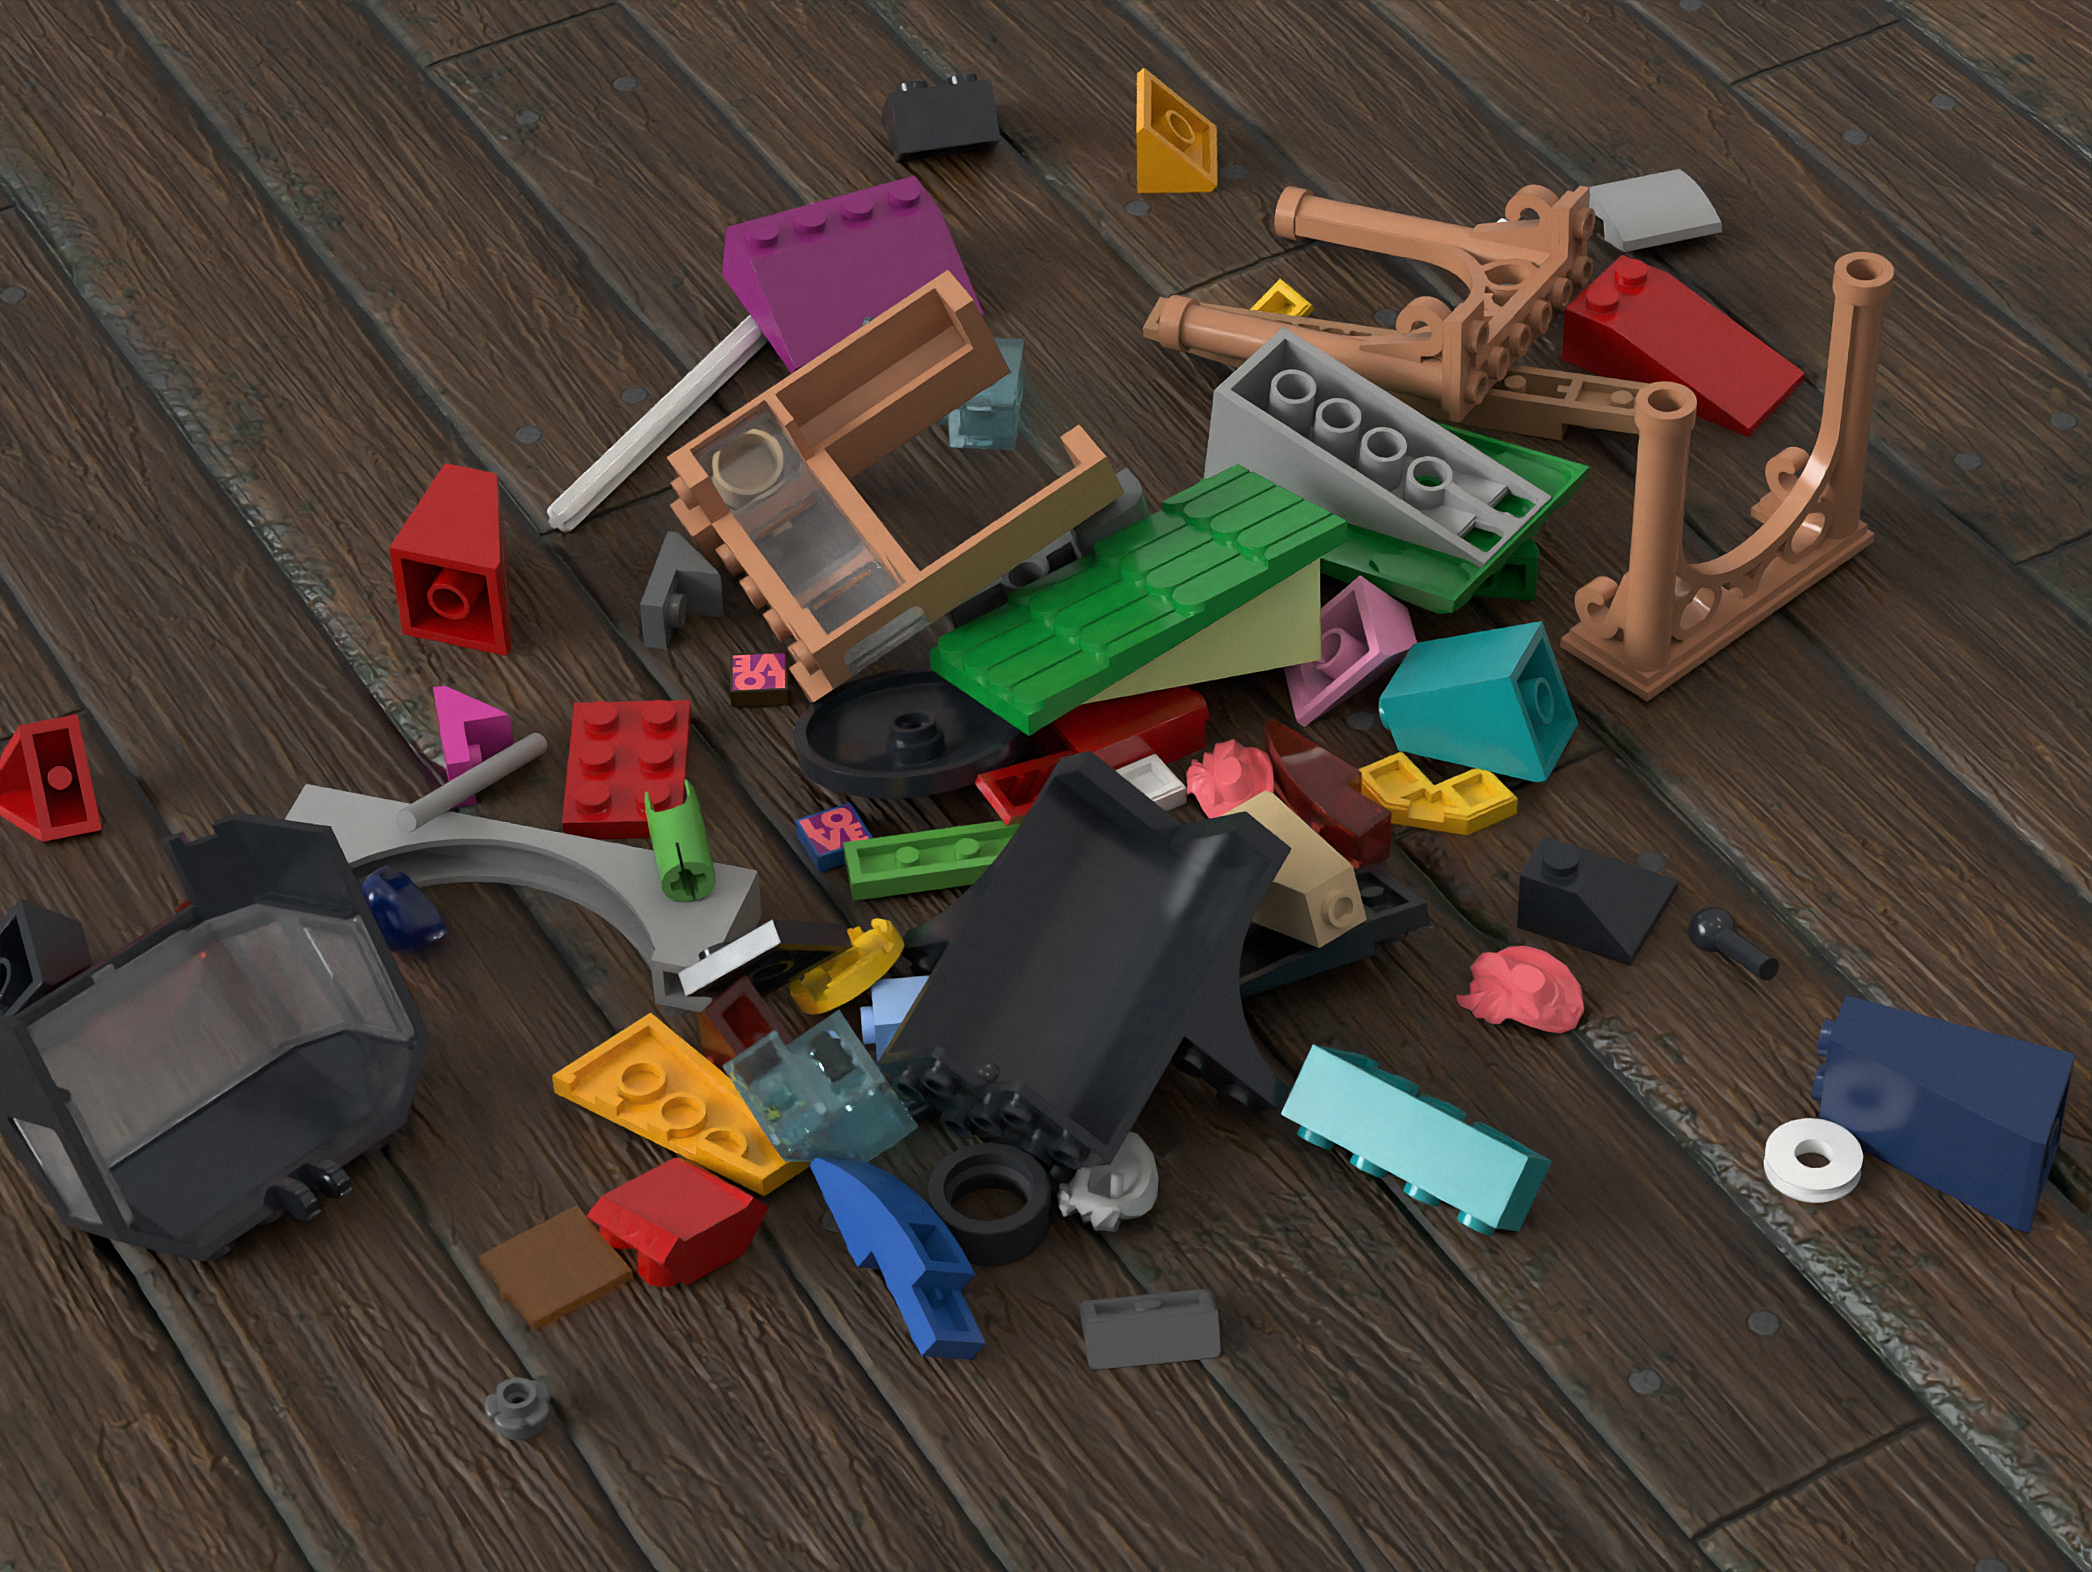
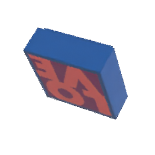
[795,802,872,873]

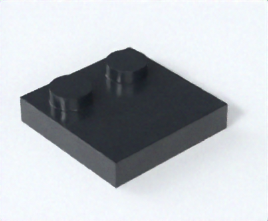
[678,920,853,999]

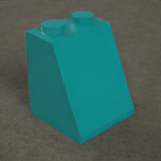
[1379,621,1578,782]

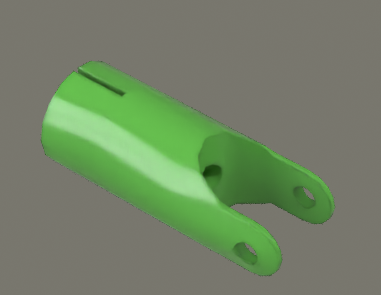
[644,779,716,903]

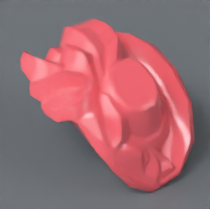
[1186,739,1274,819]
[1456,946,1584,1033]

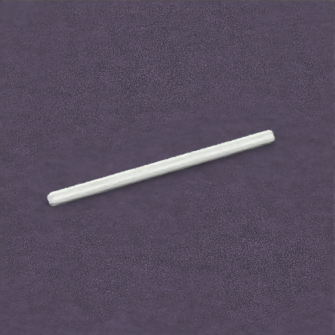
[547,315,768,533]

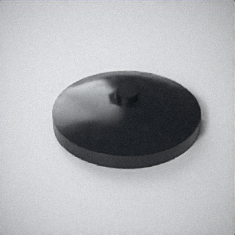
[794,666,1032,799]

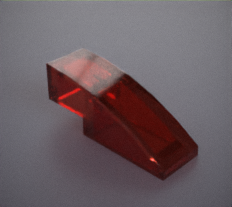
[1265,718,1392,869]

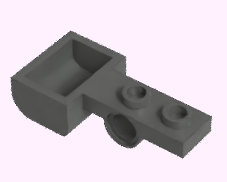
[944,468,1150,632]

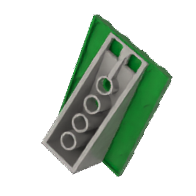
[1199,326,1590,614]

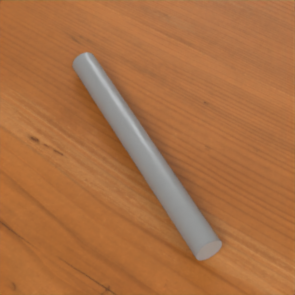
[396,733,547,832]

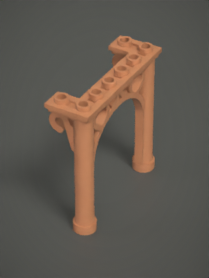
[1158,185,1595,423]
[1560,252,1894,702]

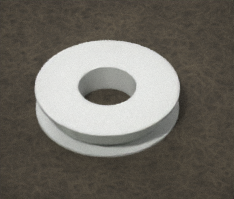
[1764,1118,1863,1203]

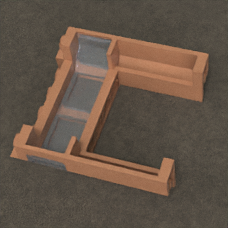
[667,270,1125,703]

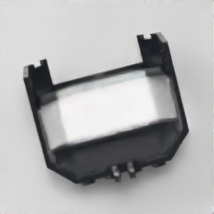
[0,813,430,1262]

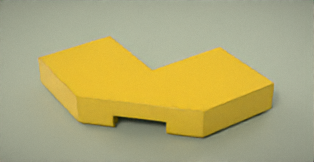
[1352,751,1518,835]

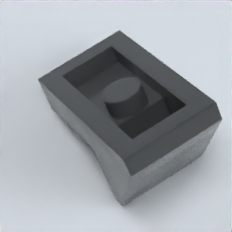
[640,531,724,650]

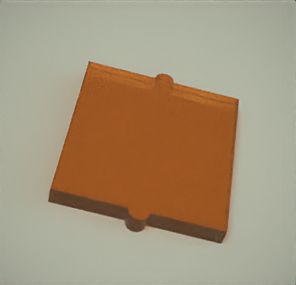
[478,1205,633,1331]

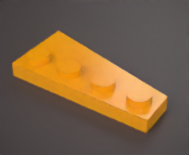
[552,1013,813,1196]

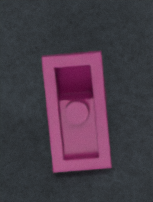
[433,685,514,808]

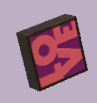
[730,651,789,707]

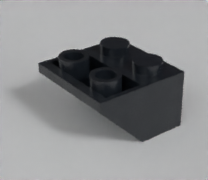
[881,74,1001,162]

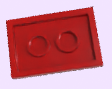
[562,700,692,839]

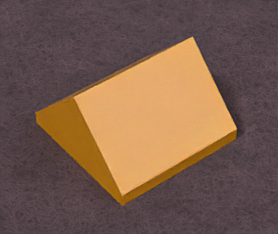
[1137,68,1217,193]

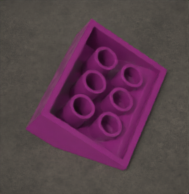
[722,175,984,373]

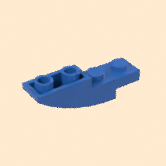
[810,1157,986,1360]

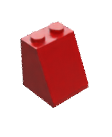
[389,463,512,656]

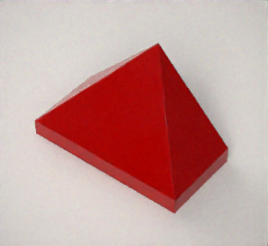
[975,750,1074,826]

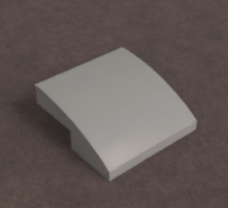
[1589,169,1722,252]

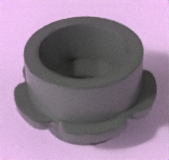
[484,1377,551,1440]

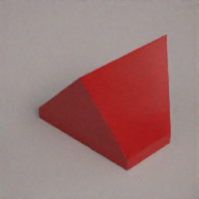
[0,714,102,842]

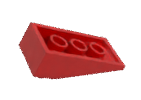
[1562,255,1805,437]

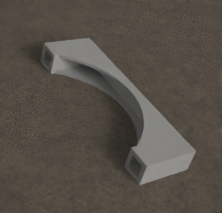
[265,784,762,1015]

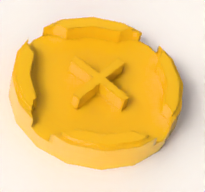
[789,918,905,1015]

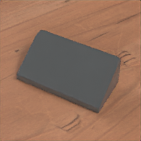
[1079,1289,1221,1370]

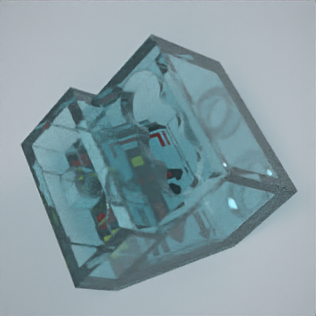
[722,1010,919,1163]

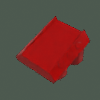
[586,1157,769,1287]

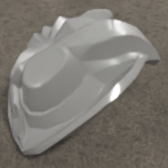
[1057,1131,1158,1232]

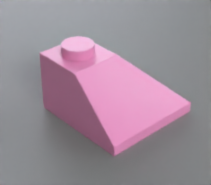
[1283,576,1417,727]

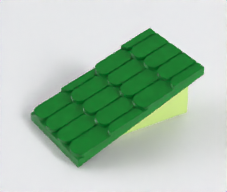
[930,464,1348,736]

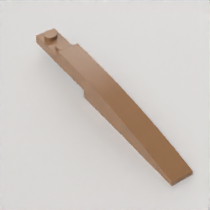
[1143,297,1648,441]

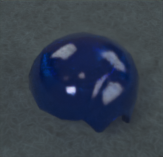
[359,865,448,955]

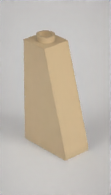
[1219,790,1367,948]

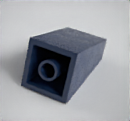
[1811,996,2076,1233]

